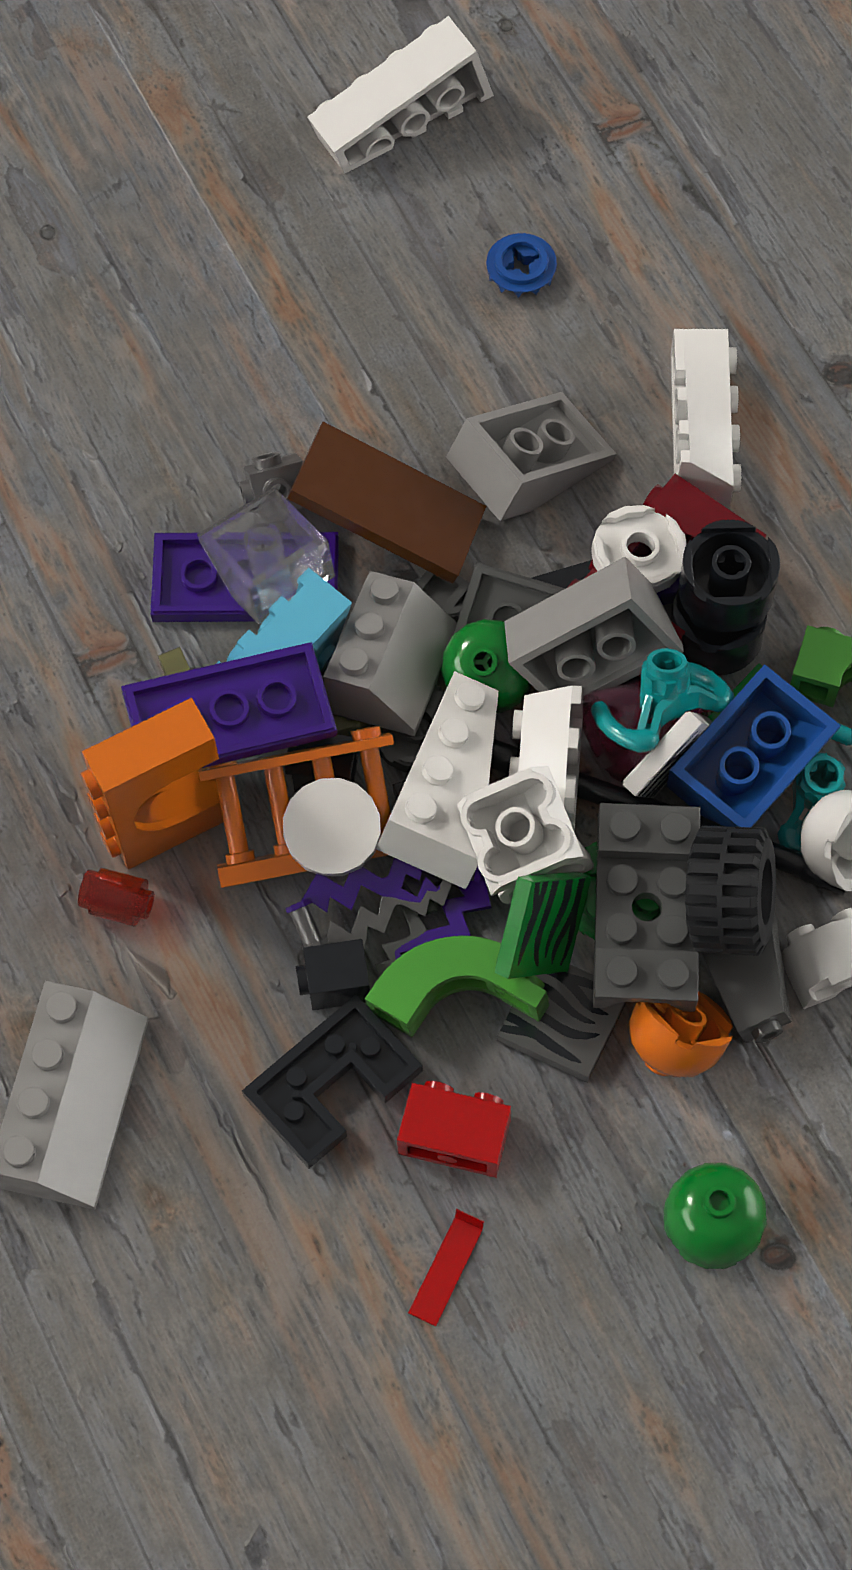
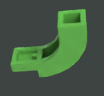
[365,936,550,1038]

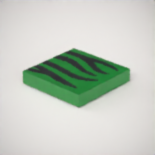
[495,871,592,979]

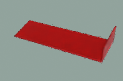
[408,1209,484,1327]

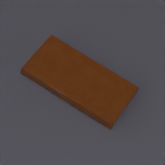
[287,421,487,584]

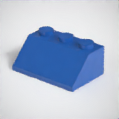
[667,664,841,827]

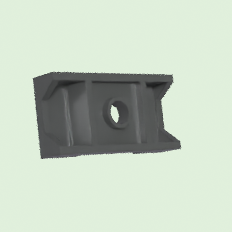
[593,803,700,1012]

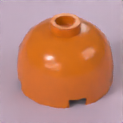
[629,991,733,1077]

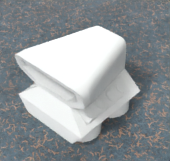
[457,766,594,904]

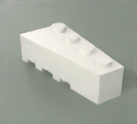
[307,16,494,174]
[375,671,499,889]

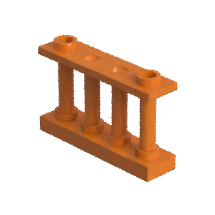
[198,726,394,888]

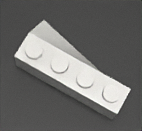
[671,329,741,509]
[509,686,583,833]

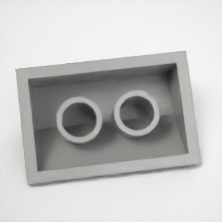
[504,557,684,703]
[323,571,457,736]

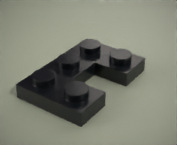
[242,994,423,1169]

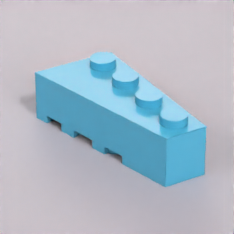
[216,567,352,672]

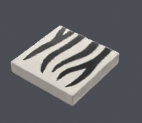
[623,711,712,798]

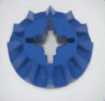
[486,233,557,298]

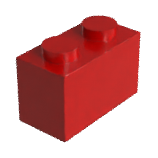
[397,1081,511,1178]

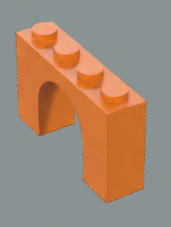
[80,698,223,870]

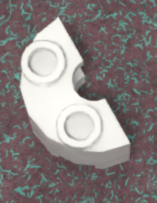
[782,908,852,1009]

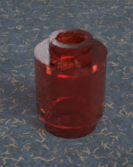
[78,868,155,927]

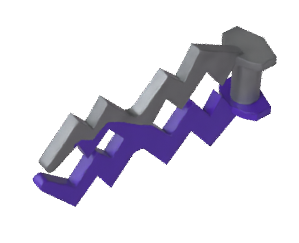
[285,858,452,949]

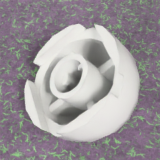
[801,790,852,891]

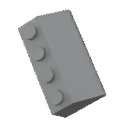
[0,981,149,1210]

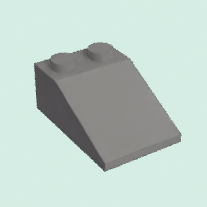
[446,392,616,521]

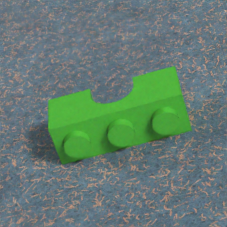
[790,625,852,707]

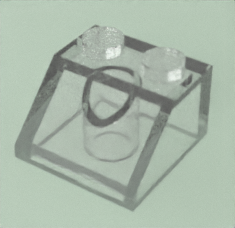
[197,487,335,625]

